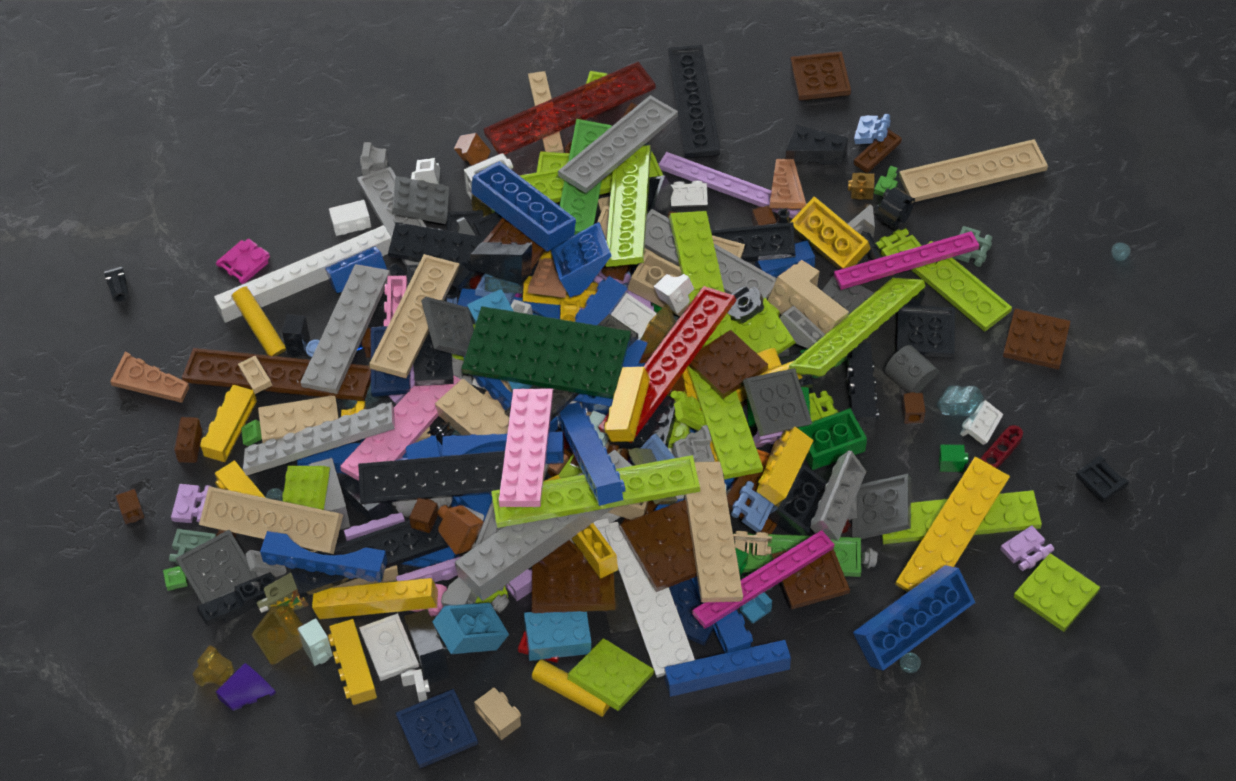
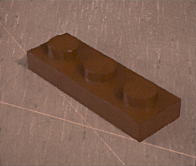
[854,129,902,173]

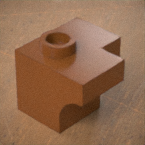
[454,133,491,165]

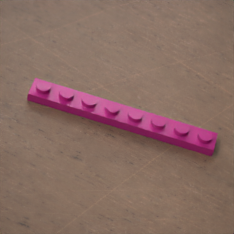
[834,231,979,290]
[692,530,835,629]

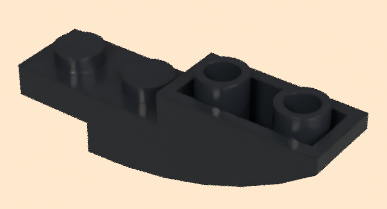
[197,572,276,626]

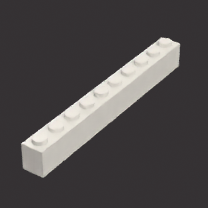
[214,225,391,323]

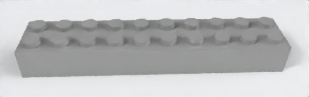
[455,450,632,601]

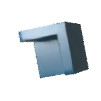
[740,592,772,623]

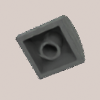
[885,345,940,393]

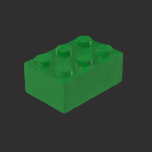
[798,409,867,470]

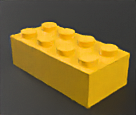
[789,197,871,270]

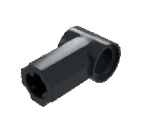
[447,262,476,299]
[104,266,129,303]

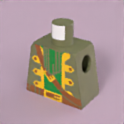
[257,573,309,616]

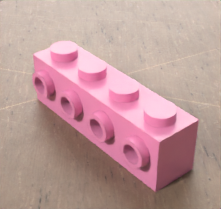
[384,276,408,326]

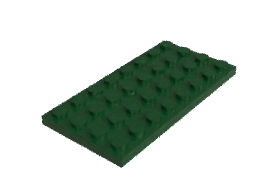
[461,306,632,399]

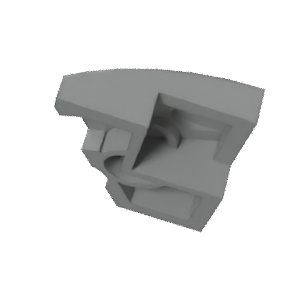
[673,425,714,462]

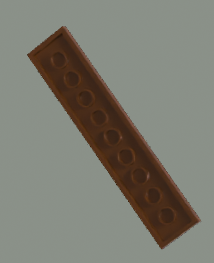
[182,348,371,401]

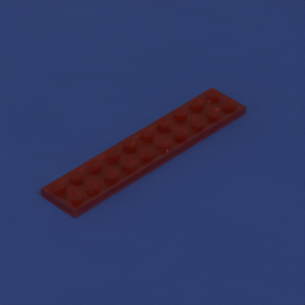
[484,62,656,155]

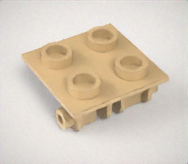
[731,531,772,556]

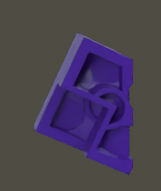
[216,663,276,711]

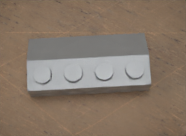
[810,451,866,541]

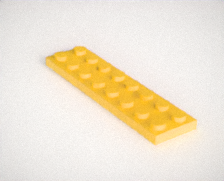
[895,457,1010,592]

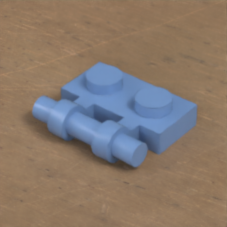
[854,114,891,144]
[731,481,774,532]

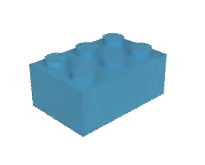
[432,603,509,654]
[524,611,591,661]

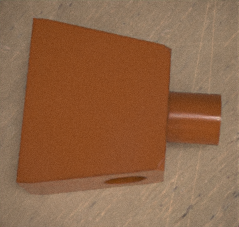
[437,505,484,555]

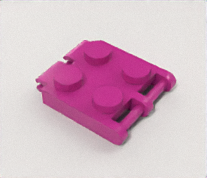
[216,239,270,284]

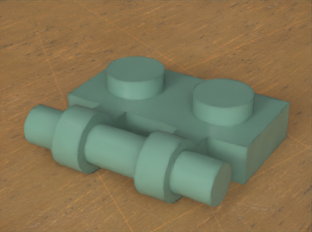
[952,226,992,267]
[169,529,216,564]

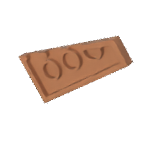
[769,159,806,209]
[528,258,566,298]
[110,351,189,403]

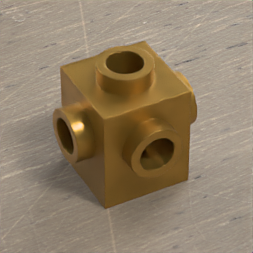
[848,173,874,200]

